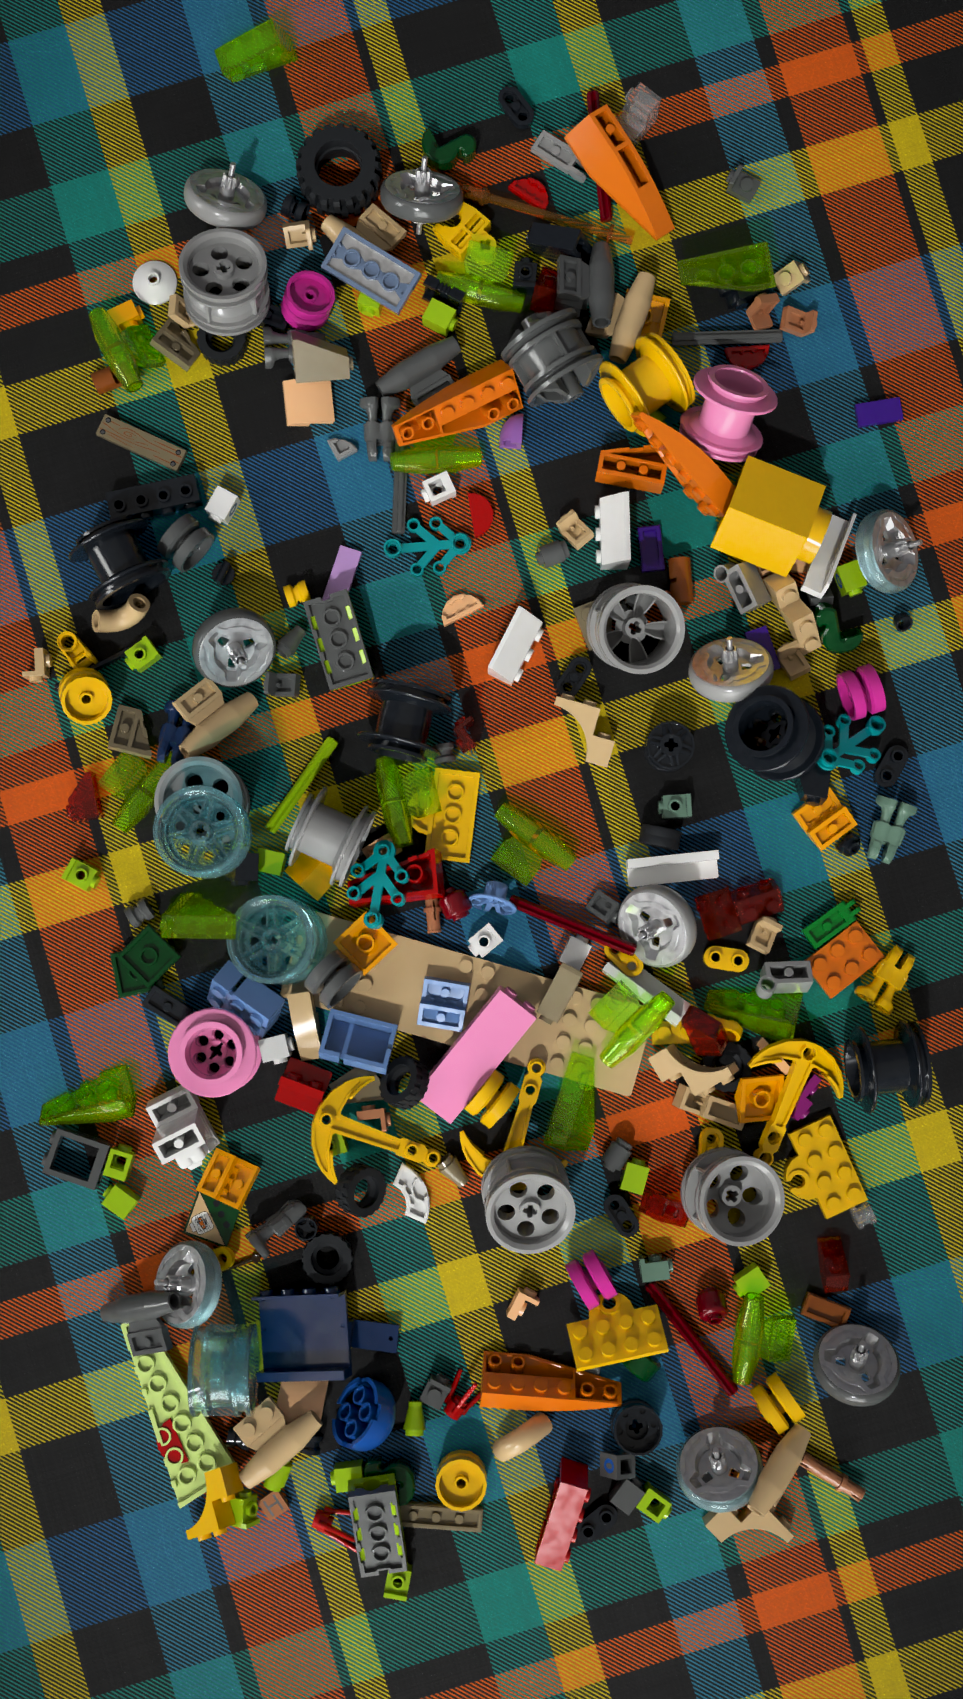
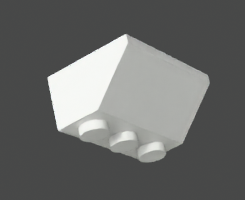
[594,491,631,570]
[488,606,544,686]

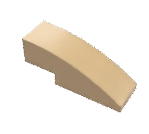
[287,991,322,1061]
[672,1083,744,1131]

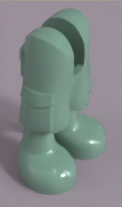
[867,795,918,864]

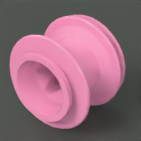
[679,364,778,462]
[168,1007,262,1098]

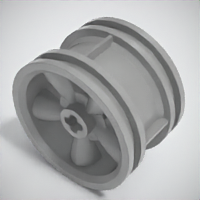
[586,583,685,674]

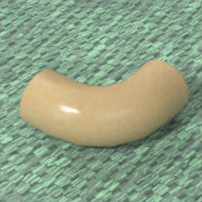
[92,593,150,633]
[493,1412,552,1462]

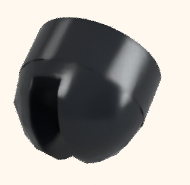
[893,612,913,632]

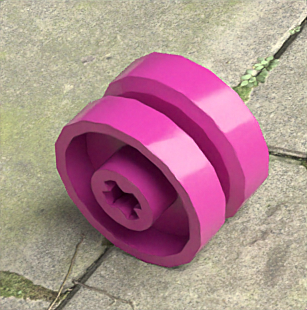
[281,270,335,332]
[836,663,886,721]
[565,1249,618,1310]

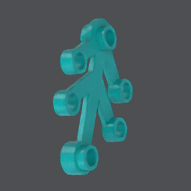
[384,516,471,578]
[817,714,886,775]
[347,840,410,930]

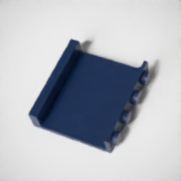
[251,1286,352,1382]

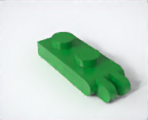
[801,898,862,949]

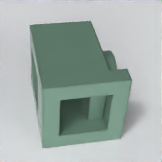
[657,793,692,819]
[638,1254,673,1283]

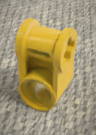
[57,631,98,669]

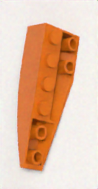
[564,104,675,241]
[391,359,524,446]
[630,412,736,517]
[480,1351,622,1411]

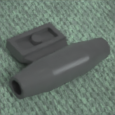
[557,241,615,328]
[375,336,461,407]
[100,1290,181,1357]

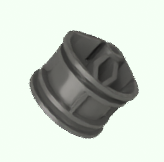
[501,308,604,407]

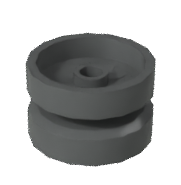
[157,514,215,573]
[304,949,363,1009]

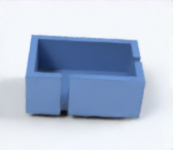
[207,960,285,1038]
[319,1008,398,1075]

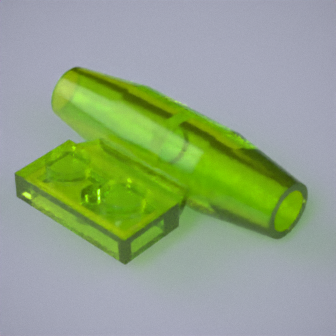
[437,240,525,313]
[88,307,166,393]
[390,434,482,474]
[98,752,172,834]
[375,756,442,848]
[490,802,577,887]
[589,980,675,1068]
[732,1292,797,1385]

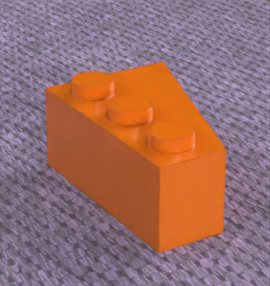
[595,445,667,494]

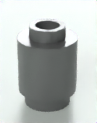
[535,540,570,569]
[601,1137,633,1173]

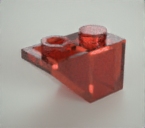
[681,1006,729,1056]
[817,1236,850,1293]

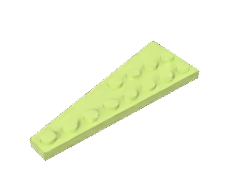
[120,1324,239,1508]

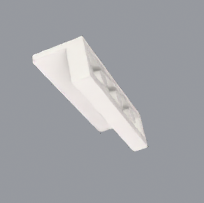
[800,513,857,599]
[626,850,719,887]
[602,951,691,1027]

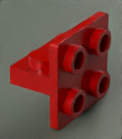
[275,1057,333,1115]

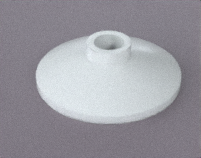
[132,261,177,305]

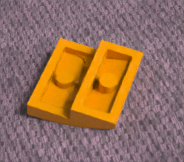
[791,787,858,851]
[196,1148,261,1211]

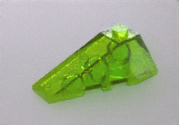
[160,893,236,939]
[704,989,803,1041]
[39,1064,137,1126]

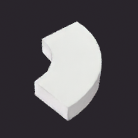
[393,1162,430,1224]

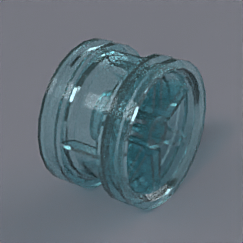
[153,785,252,879]
[227,895,328,985]
[187,1324,260,1417]

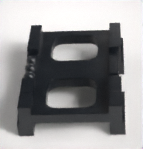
[422,274,466,317]

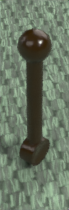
[221,1253,261,1275]

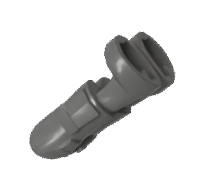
[263,326,326,369]
[359,396,401,462]
[245,1199,307,1260]

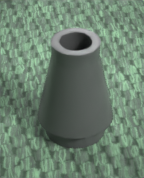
[276,625,306,659]

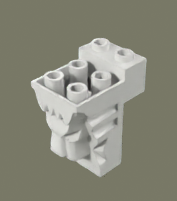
[146,1085,220,1170]

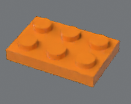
[804,921,885,999]

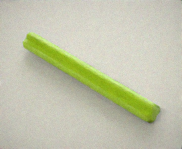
[265,737,338,833]

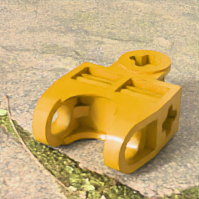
[432,202,497,265]

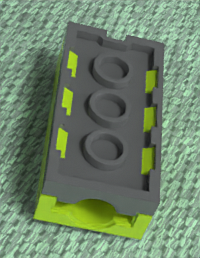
[303,589,375,691]
[348,1473,407,1578]

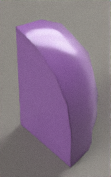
[499,413,524,449]

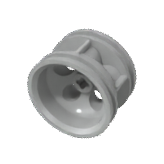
[178,228,270,336]
[154,756,250,848]
[481,1146,576,1254]
[680,1147,785,1247]

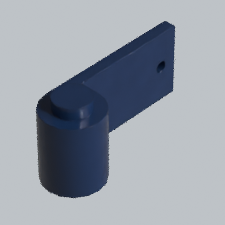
[348,1315,400,1353]

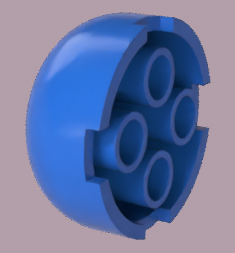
[332,1377,396,1452]

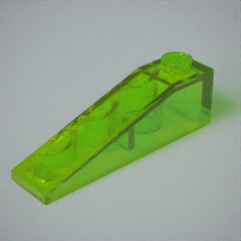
[677,241,776,292]
[543,1051,595,1151]

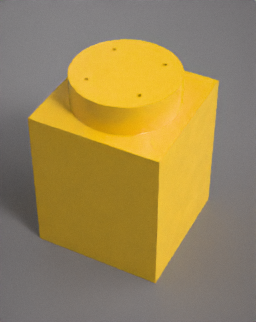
[710,455,832,577]

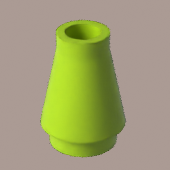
[403,1401,426,1436]

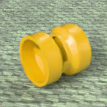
[283,580,311,608]

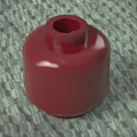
[438,886,472,922]
[696,1287,728,1325]

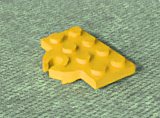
[407,767,480,863]
[783,1115,868,1219]
[567,1293,669,1372]

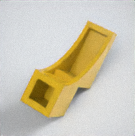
[186,1462,244,1542]

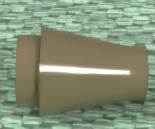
[437,1153,469,1188]

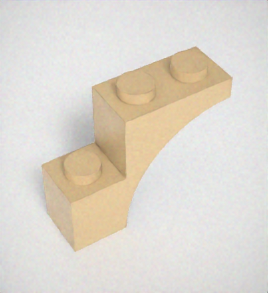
[763,573,822,656]
[554,693,615,768]
[648,1043,739,1096]
[702,1506,794,1543]

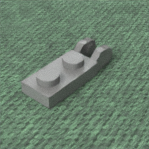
[531,130,586,183]

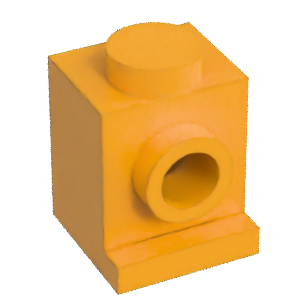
[107,299,145,338]

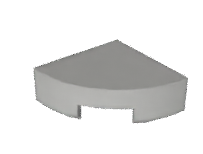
[327,438,358,462]

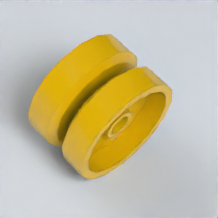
[58,667,113,725]
[464,1069,520,1129]
[749,1372,806,1435]
[435,1449,487,1512]

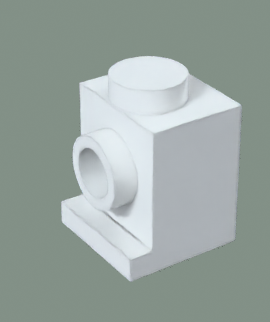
[420,471,456,506]
[468,923,504,958]

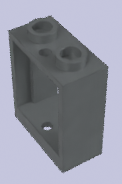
[41,1126,114,1190]

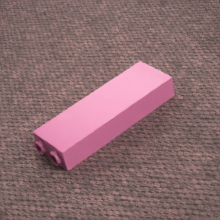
[420,985,537,1124]

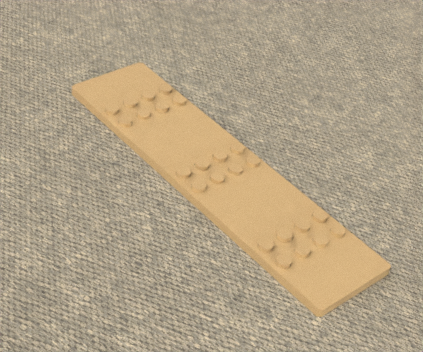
[280,909,654,1096]

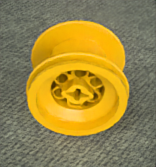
[599,332,695,437]

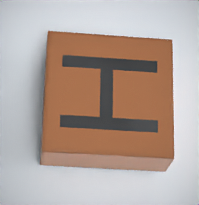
[257,1491,290,1522]

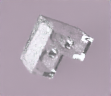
[615,82,662,147]

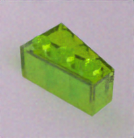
[214,18,298,83]

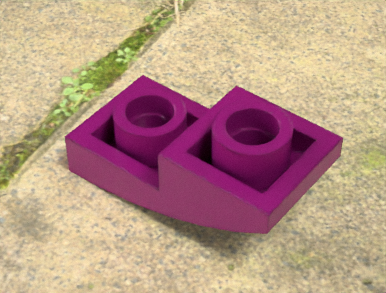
[790,1072,821,1121]

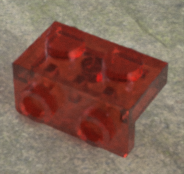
[453,716,477,756]
[730,878,785,925]
[695,887,742,941]

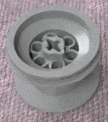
[285,786,377,888]

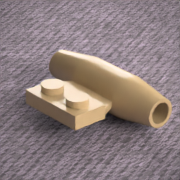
[321,203,407,252]
[585,272,656,364]
[172,677,259,758]
[233,1396,323,1489]
[747,1424,811,1517]

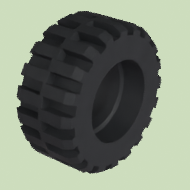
[296,123,383,219]

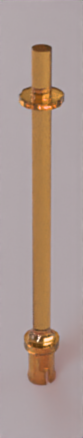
[462,182,634,245]

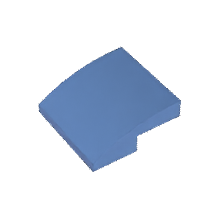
[417,976,470,1032]

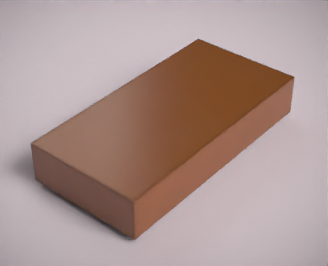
[799,1291,852,1327]

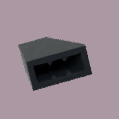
[526,222,592,265]
[793,747,834,806]

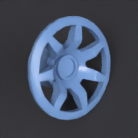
[468,881,517,915]

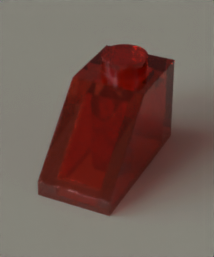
[530,267,557,313]
[66,771,104,823]
[638,1189,689,1228]

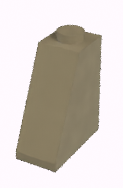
[291,331,354,383]
[537,962,584,1025]

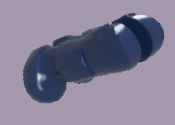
[156,700,193,765]

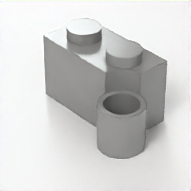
[714,562,772,614]
[755,961,814,999]

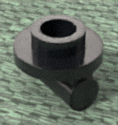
[212,560,235,586]
[835,831,861,857]

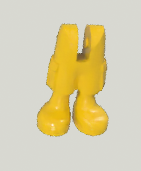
[854,945,915,1015]

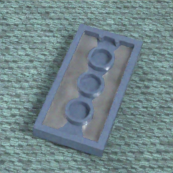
[321,226,422,315]

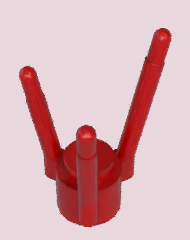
[443,1369,480,1421]
[311,1506,357,1553]

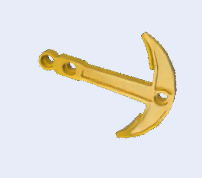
[747,1038,844,1166]
[460,1057,568,1190]
[311,1076,441,1185]

